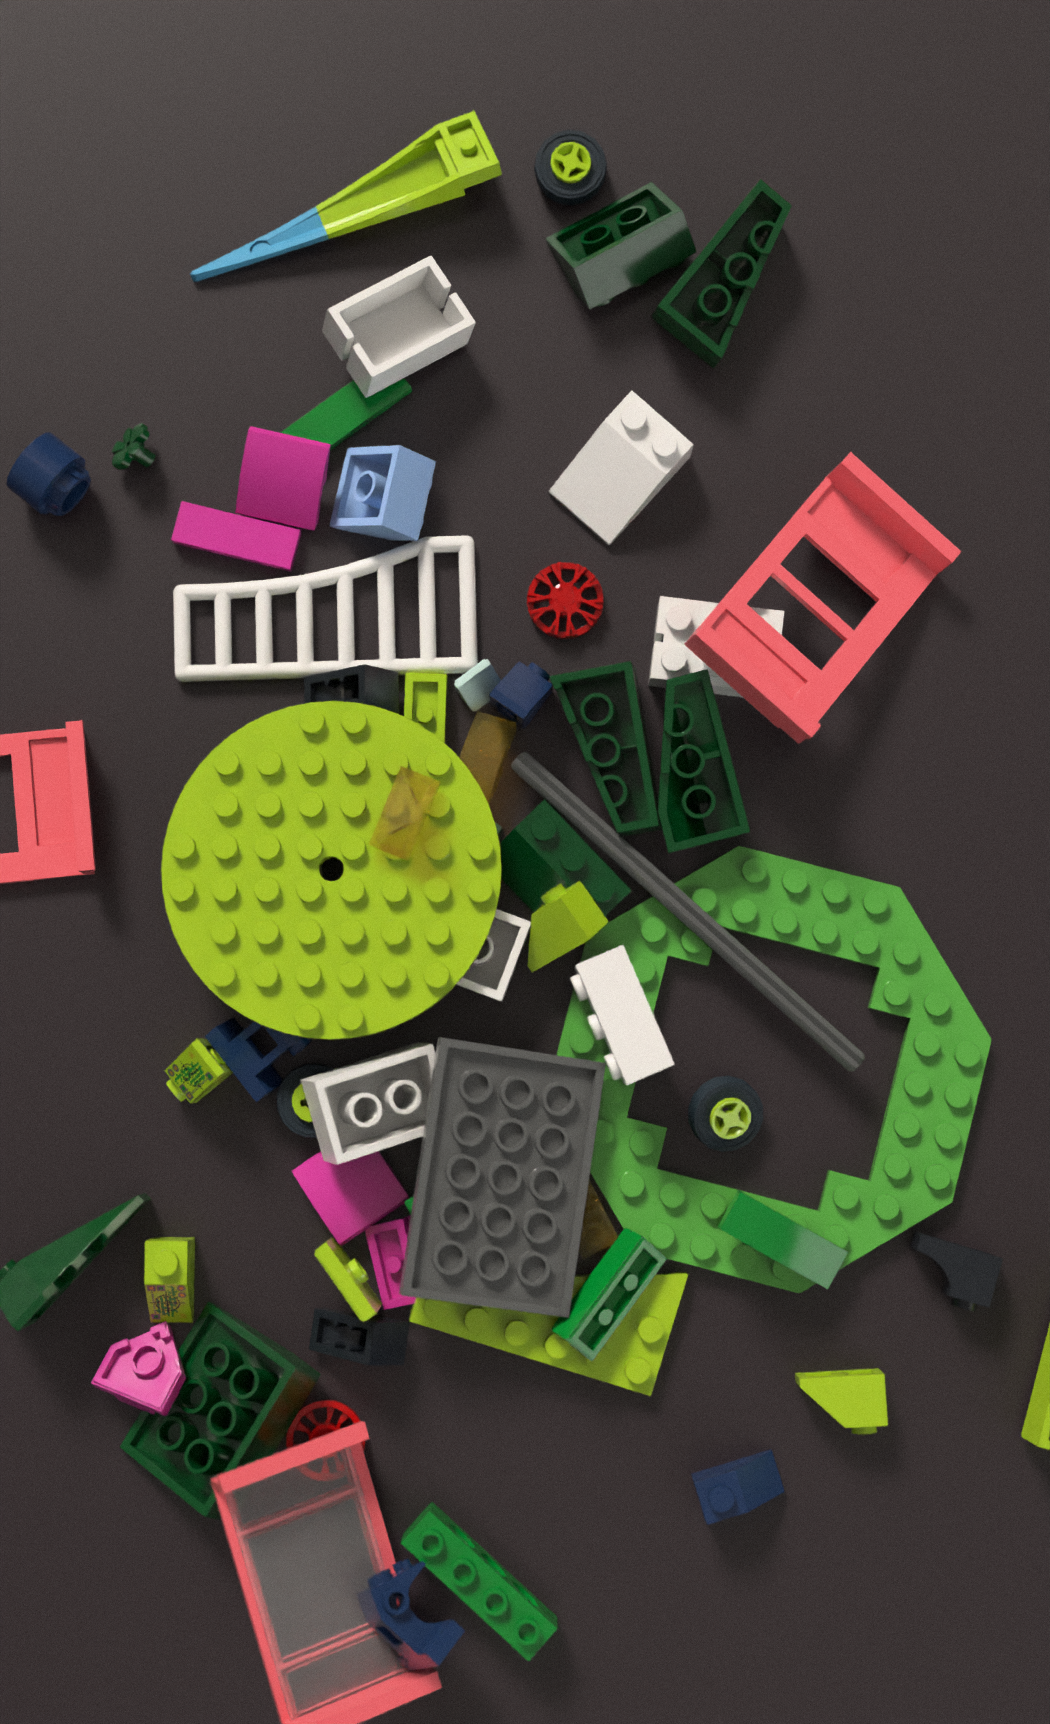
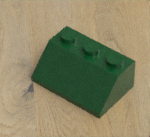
[545,182,697,309]
[500,800,631,917]

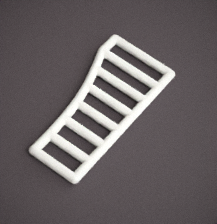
[173,536,478,682]

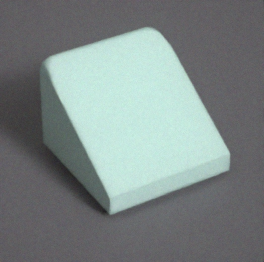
[454,659,501,712]

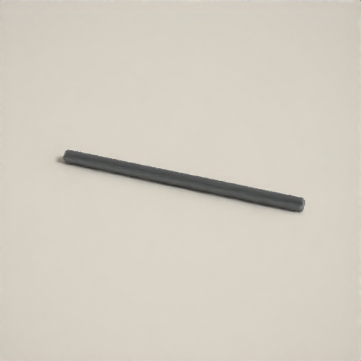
[511,752,865,1072]

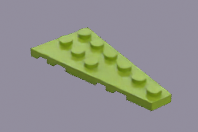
[409,1272,688,1396]

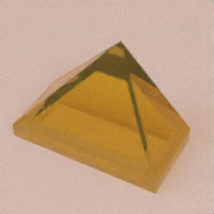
[369,766,441,861]

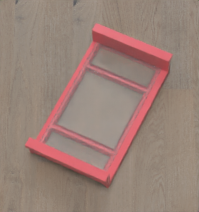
[210,1421,442,1724]

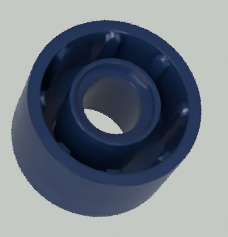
[6,432,91,516]

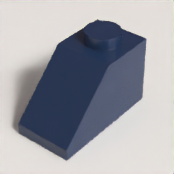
[489,661,553,731]
[691,1449,785,1525]

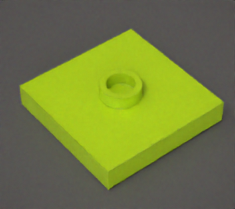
[314,1236,382,1322]

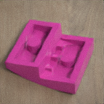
[235,426,331,531]
[292,1151,410,1246]
[365,1215,416,1310]

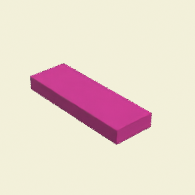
[171,501,301,572]

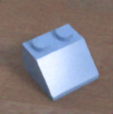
[329,445,436,541]

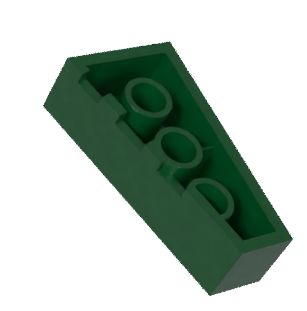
[651,179,792,369]
[549,661,662,837]

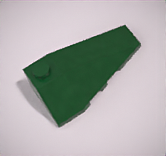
[658,669,750,853]
[0,1193,151,1332]

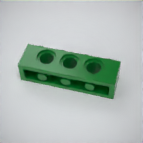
[401,1502,558,1661]

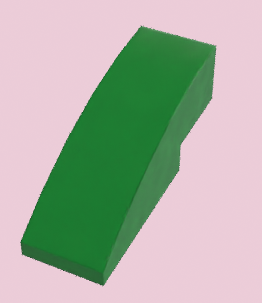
[718,1190,848,1289]

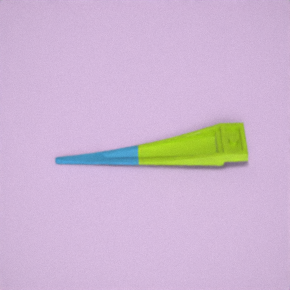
[190,111,502,282]

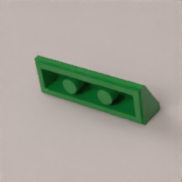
[551,1228,667,1362]

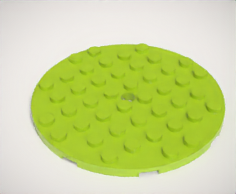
[161,701,502,1040]

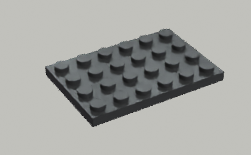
[399,1037,606,1318]

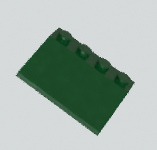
[120,1301,321,1520]

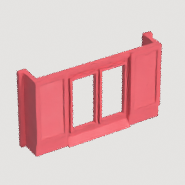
[684,452,961,744]
[0,720,96,884]

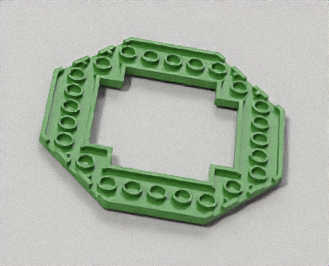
[556,846,992,1294]

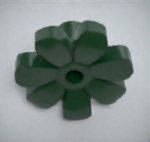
[111,423,155,470]

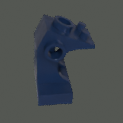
[205,1017,313,1102]
[356,1558,465,1671]

